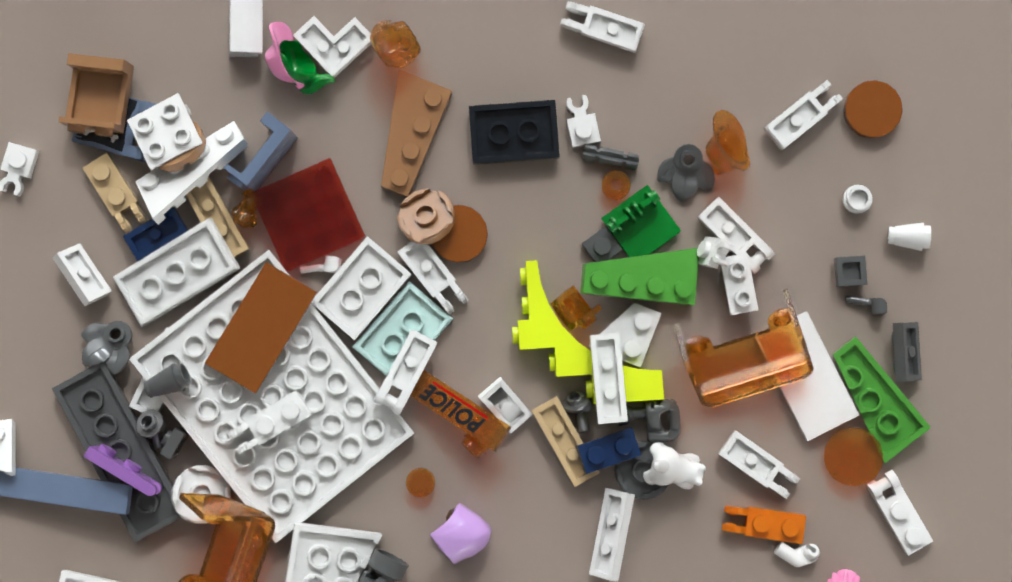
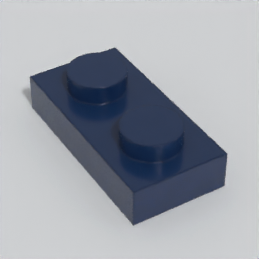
[123,207,188,261]
[576,427,641,474]

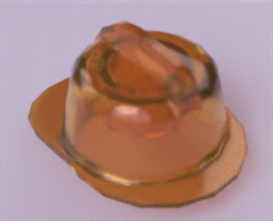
[705,110,750,175]

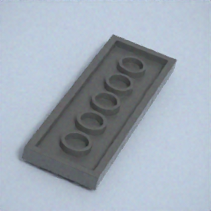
[52,362,181,543]

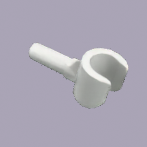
[300,256,342,274]

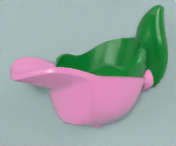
[264,22,335,94]

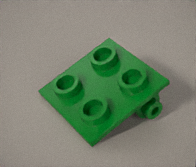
[601,184,681,257]

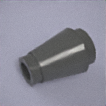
[144,363,191,398]

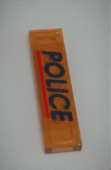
[410,370,511,452]

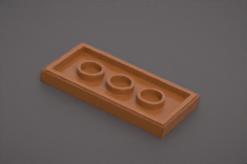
[205,262,318,394]

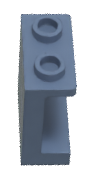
[224,112,298,192]

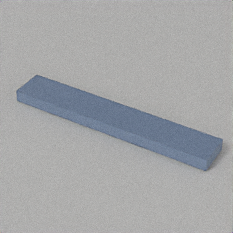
[0,467,133,515]

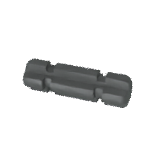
[582,144,639,170]

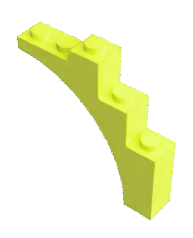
[512,260,664,404]

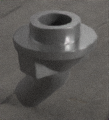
[563,391,592,433]
[136,409,167,448]

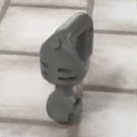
[619,399,681,443]

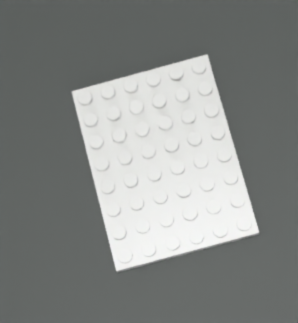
[129,250,414,543]

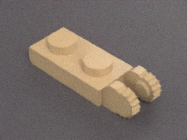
[82,153,148,234]

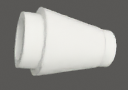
[888,222,931,251]

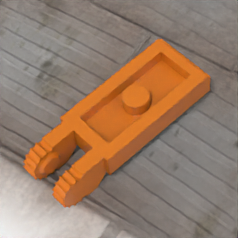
[721,505,806,544]

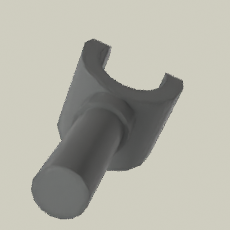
[846,295,887,315]

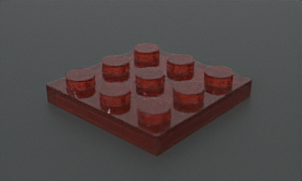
[251,158,366,272]

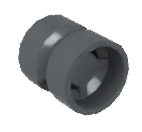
[359,548,409,582]

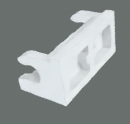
[229,0,263,57]

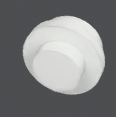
[843,185,872,214]

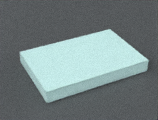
[353,281,453,376]

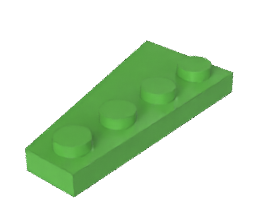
[580,248,699,306]
[833,336,931,464]

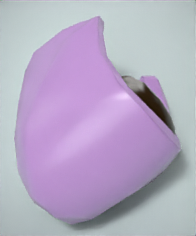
[430,503,492,564]

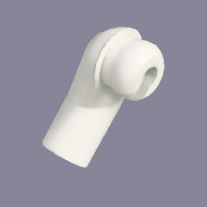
[774,541,820,567]

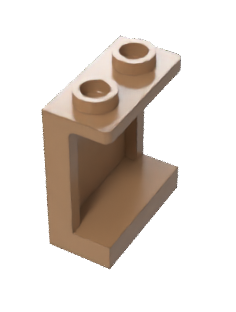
[58,53,134,137]

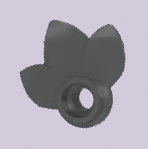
[657,144,715,202]
[81,321,132,375]

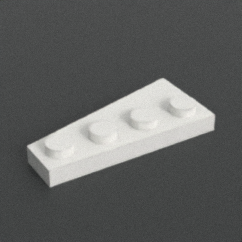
[135,121,248,225]

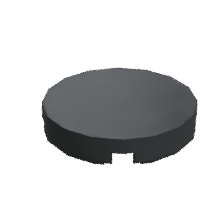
[614,441,668,500]

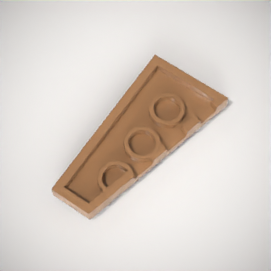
[381,69,452,197]

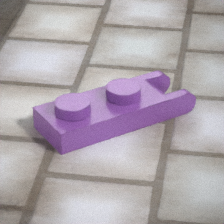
[83,444,162,496]

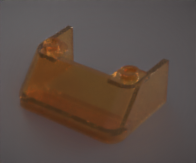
[673,289,814,407]
[178,493,275,582]

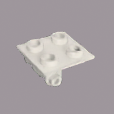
[127,93,202,170]

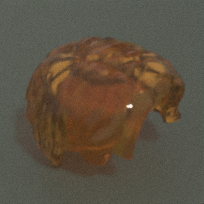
[370,20,421,68]

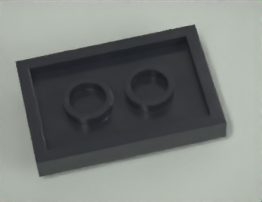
[469,100,560,165]

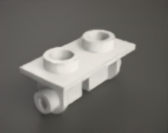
[721,253,758,315]

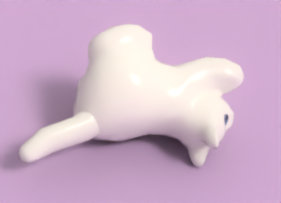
[643,442,706,490]

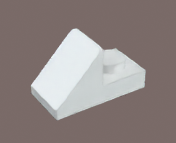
[478,377,533,433]

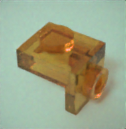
[550,285,602,331]

